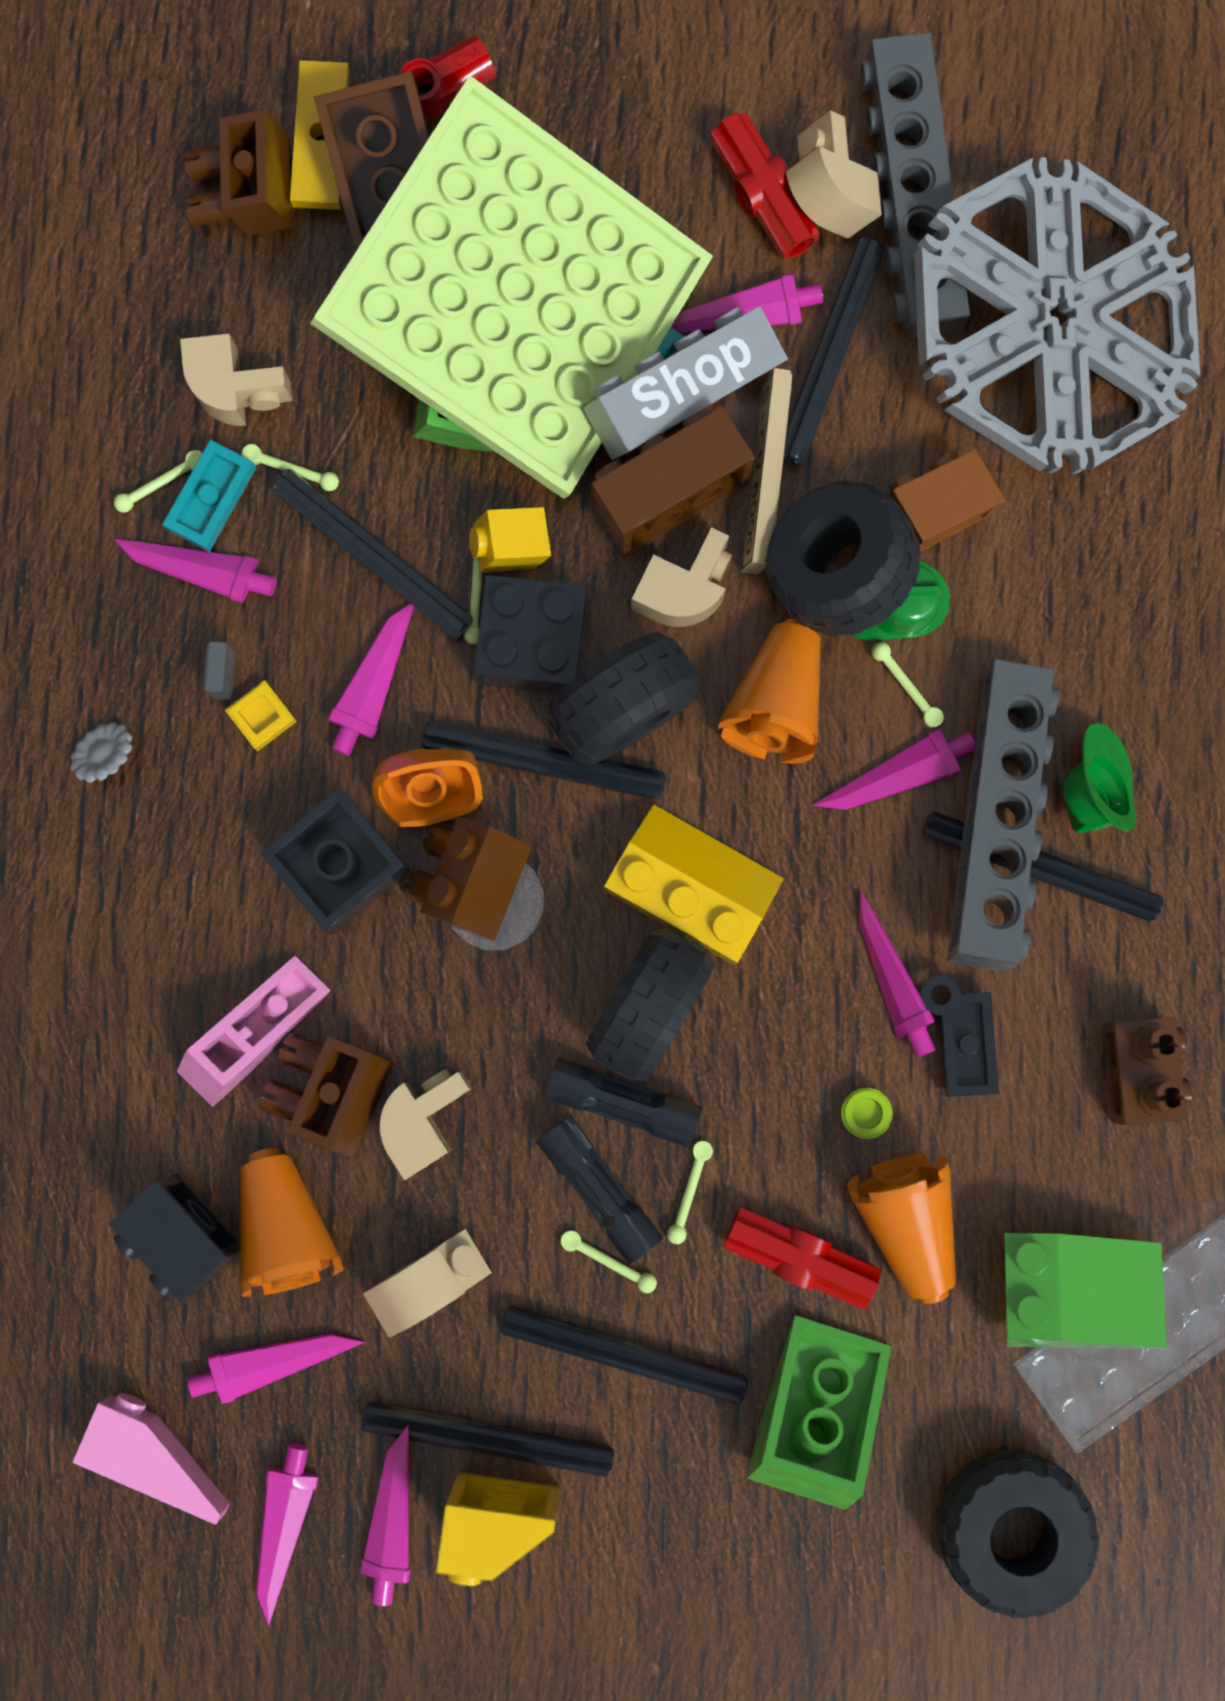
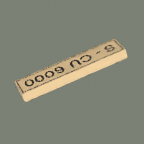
[741,368,793,575]

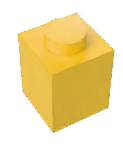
[469,507,551,573]

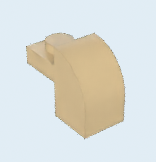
[786,110,882,239]
[180,334,292,426]
[631,527,733,627]
[380,1069,473,1181]
[363,1229,492,1338]

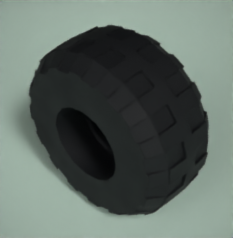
[764,481,921,636]
[548,632,699,765]
[585,927,716,1081]
[937,1450,1099,1619]

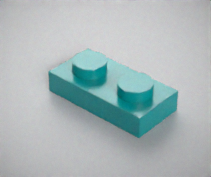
[162,440,257,552]

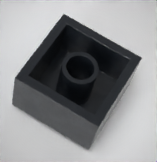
[474,575,587,693]
[260,788,410,935]
[109,1174,239,1302]

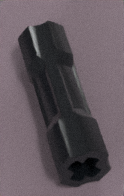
[544,1058,703,1148]
[536,1115,663,1265]

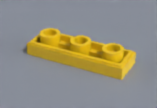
[290,61,350,210]

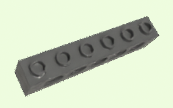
[860,33,970,339]
[947,659,1059,972]

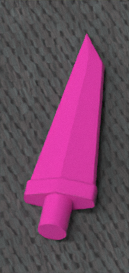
[670,274,823,334]
[114,539,277,603]
[327,604,414,757]
[811,729,976,810]
[859,890,936,1058]
[187,1333,365,1404]
[360,1426,410,1606]
[256,1444,318,1627]

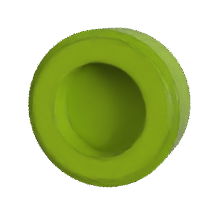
[840,1088,893,1139]

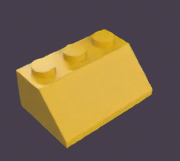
[604,805,784,965]
[437,1472,560,1586]

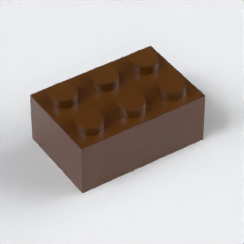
[313,71,430,250]
[591,406,755,559]

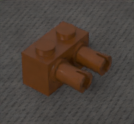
[185,109,292,236]
[404,817,532,941]
[1102,1017,1192,1125]
[258,1033,393,1158]

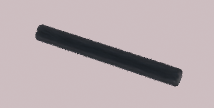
[783,237,885,466]
[272,469,473,639]
[422,721,666,800]
[922,812,1163,921]
[500,1306,748,1405]
[361,1402,614,1477]

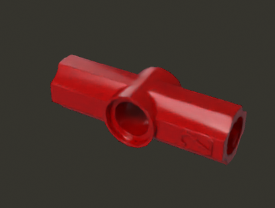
[398,34,497,122]
[710,112,820,260]
[723,1206,882,1311]

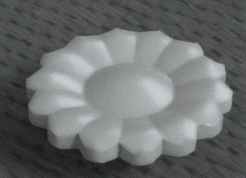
[70,722,132,783]

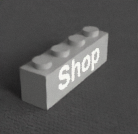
[583,306,788,460]

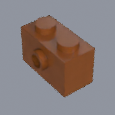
[888,449,1005,552]

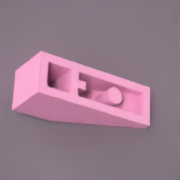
[177,956,330,1107]
[72,1393,230,1525]

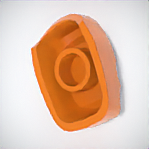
[372,747,483,827]

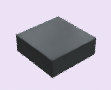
[203,642,236,701]

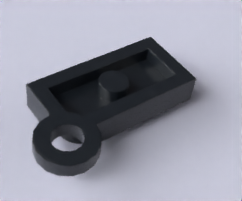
[919,975,999,1097]

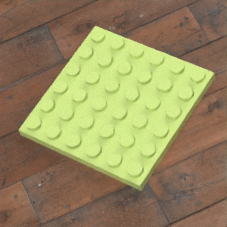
[310,75,713,499]

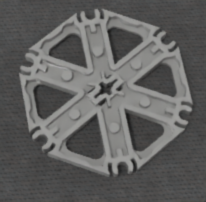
[914,157,1200,474]

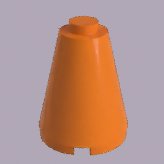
[718,618,821,764]
[239,1148,344,1297]
[847,1154,956,1304]

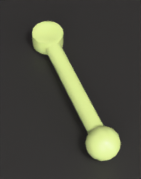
[242,444,339,491]
[114,450,202,513]
[464,557,482,645]
[871,642,944,728]
[667,1141,713,1244]
[561,1230,657,1293]

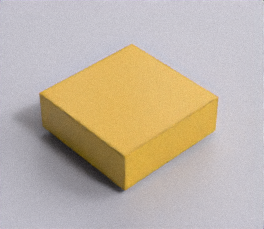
[225,680,297,751]

